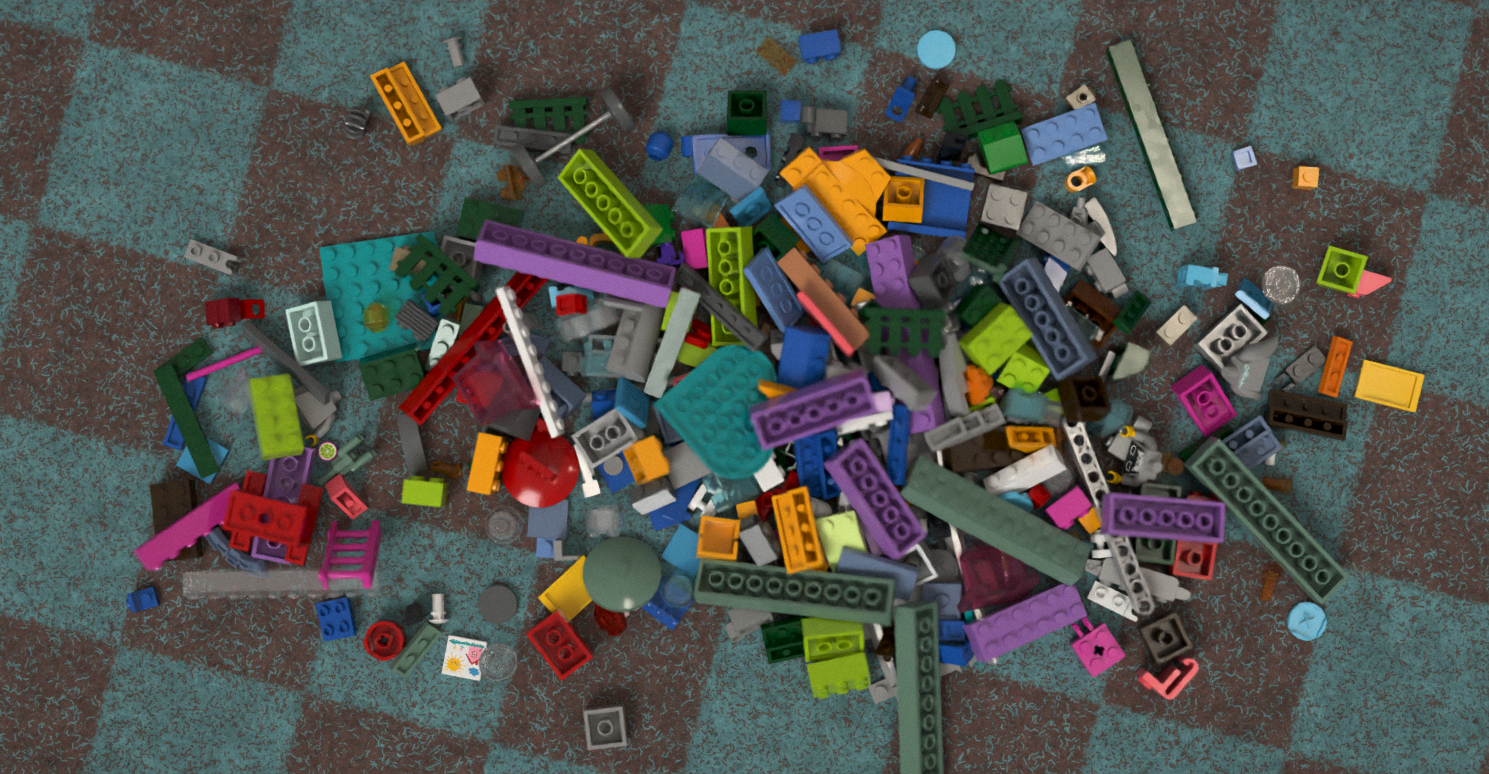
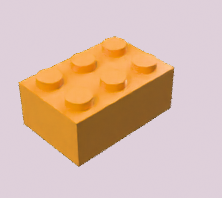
[467,432,509,495]
[622,436,670,486]

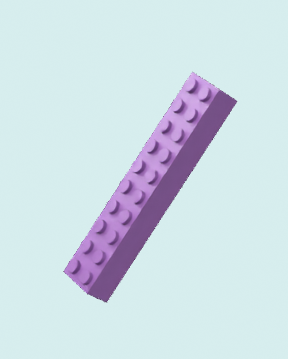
[473,219,676,308]
[865,235,946,435]

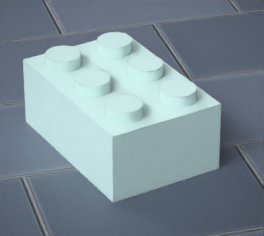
[286,301,342,367]

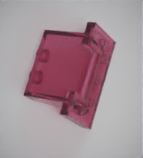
[452,341,540,425]
[956,545,1040,613]

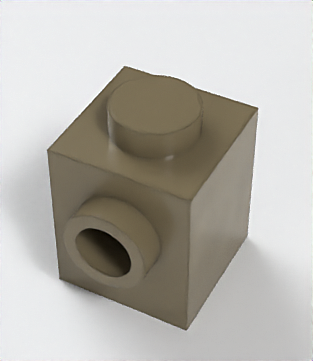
[1063,84,1096,111]

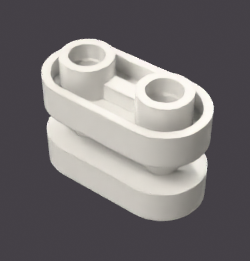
[688,475,729,517]
[1090,529,1130,558]

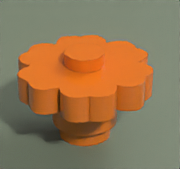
[963,364,993,405]

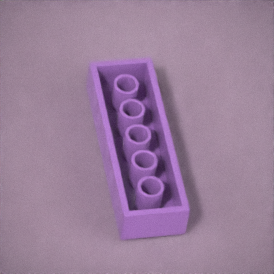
[749,368,878,450]
[823,438,927,559]
[251,446,317,564]
[1101,493,1225,543]
[963,582,1088,662]

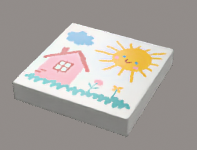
[441,635,488,681]

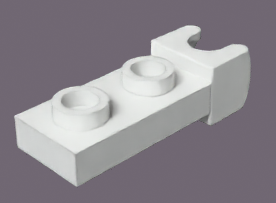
[836,411,893,435]
[573,444,601,498]
[1087,581,1144,622]

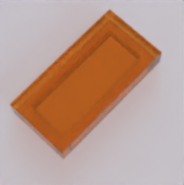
[756,37,798,77]

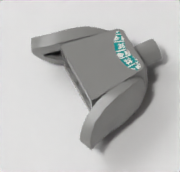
[1221,337,1278,403]

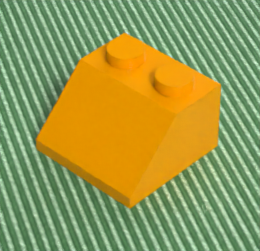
[882,176,924,223]

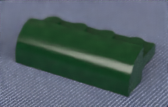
[760,615,811,664]

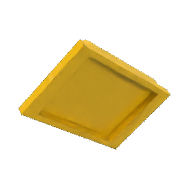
[1354,360,1425,413]
[538,555,592,620]

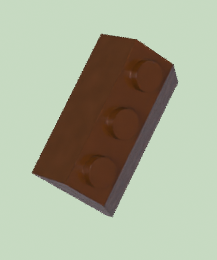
[1063,278,1121,348]

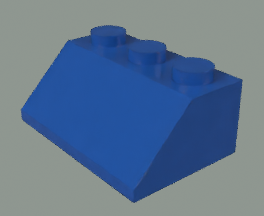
[776,326,831,390]

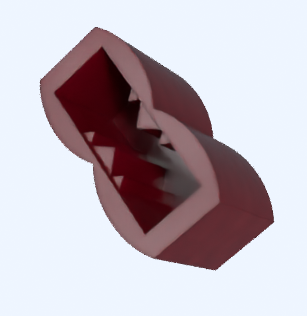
[205,298,241,329]

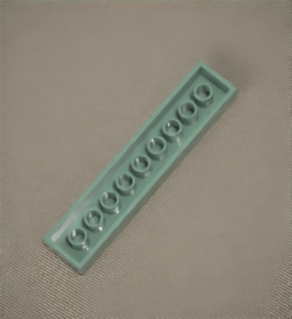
[1184,436,1349,604]
[899,455,1091,587]
[693,558,896,626]
[894,600,944,774]

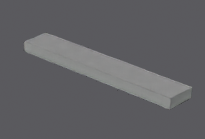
[873,156,975,191]

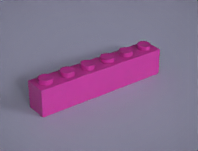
[133,483,241,571]

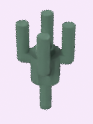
[317,433,378,486]

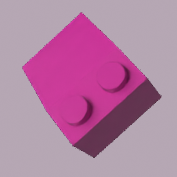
[1170,364,1237,437]

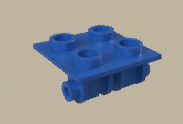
[641,576,695,630]
[316,597,358,642]

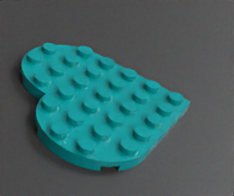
[653,344,777,479]

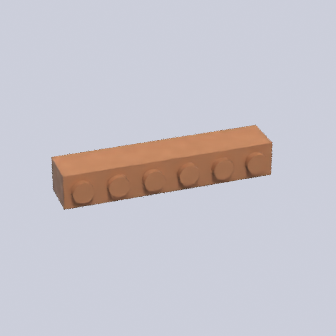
[777,247,869,352]

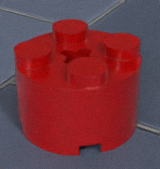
[364,619,407,661]

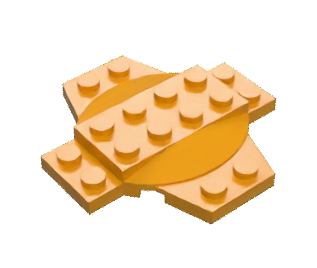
[780,146,891,256]

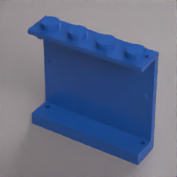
[888,155,975,239]

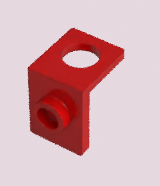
[239,299,265,320]

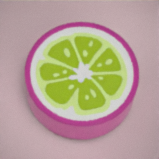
[318,442,338,461]

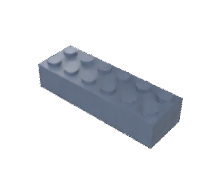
[999,258,1097,380]

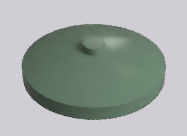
[583,536,661,612]

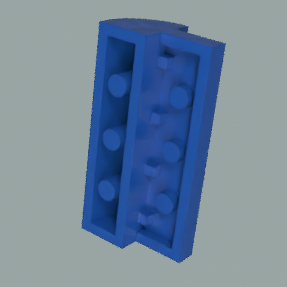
[793,427,842,500]

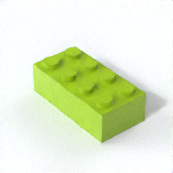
[248,373,304,461]

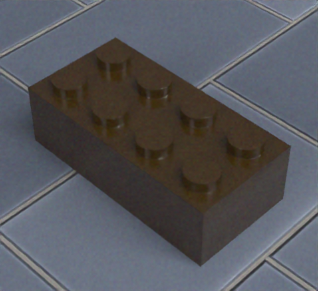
[941,425,1024,472]
[150,480,203,562]

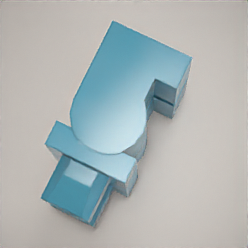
[1176,265,1228,290]
[549,285,594,309]

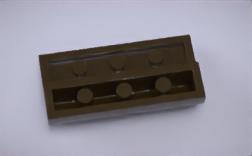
[1264,389,1348,441]

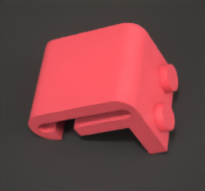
[1135,655,1198,699]

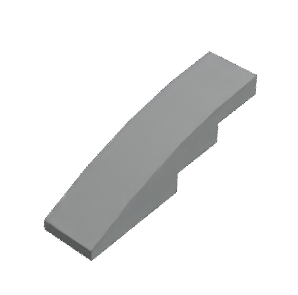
[939,333,970,416]
[924,404,1006,452]

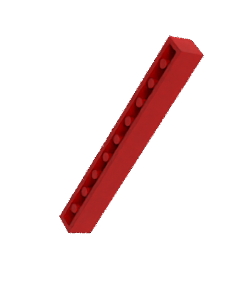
[398,271,548,426]

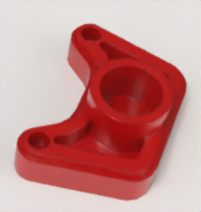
[684,319,712,349]
[755,489,784,523]

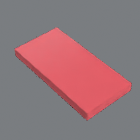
[797,291,854,360]

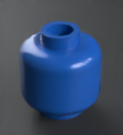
[645,131,674,161]

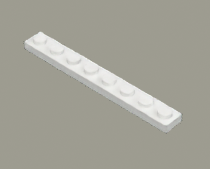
[496,285,565,438]

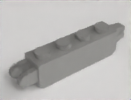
[1084,557,1191,603]

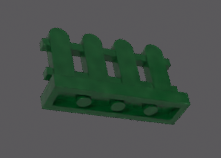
[936,80,1023,141]
[508,97,589,144]
[395,233,481,316]
[865,307,946,358]

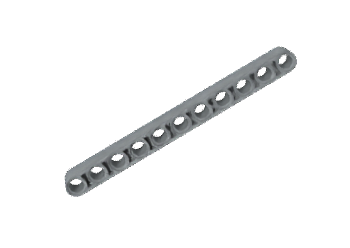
[1060,415,1154,615]

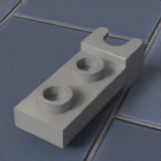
[184,239,242,276]

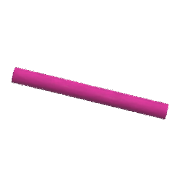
[186,346,263,382]

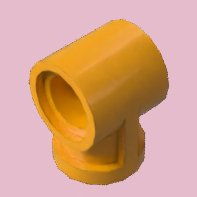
[1064,165,1096,193]

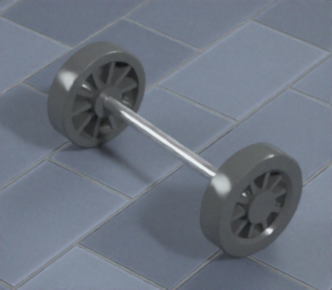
[511,86,635,189]

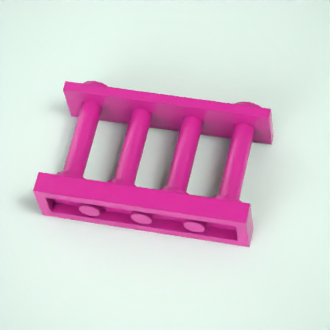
[319,520,382,589]

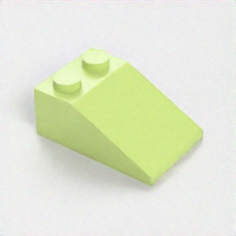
[816,509,868,573]

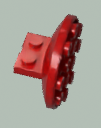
[501,430,580,508]

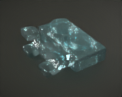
[579,339,618,377]

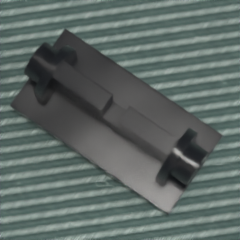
[402,602,428,625]

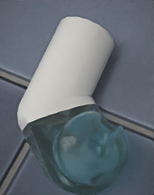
[918,518,938,545]

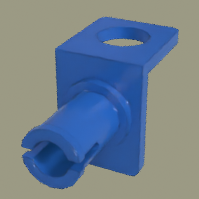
[885,76,917,123]

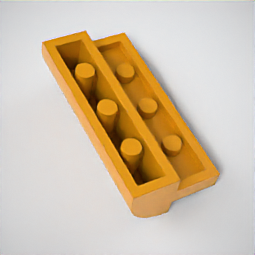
[370,62,442,146]
[772,486,825,574]

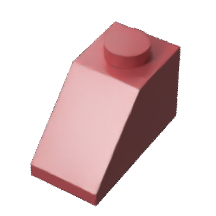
[1347,270,1392,298]
[325,474,368,520]

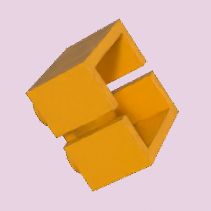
[695,516,740,562]

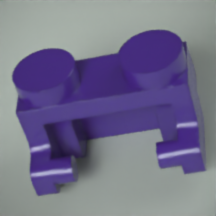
[656,242,685,267]

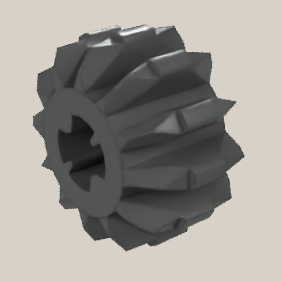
[343,106,370,140]

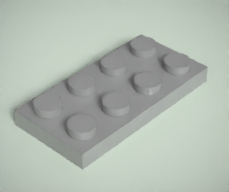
[1016,201,1101,272]

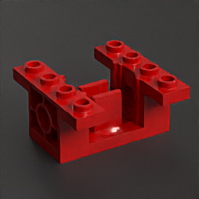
[222,470,323,565]

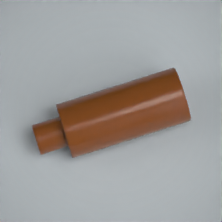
[899,137,923,160]

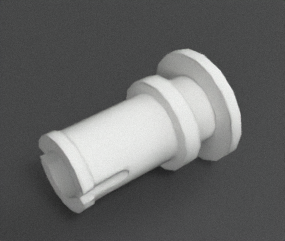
[429,594,448,624]

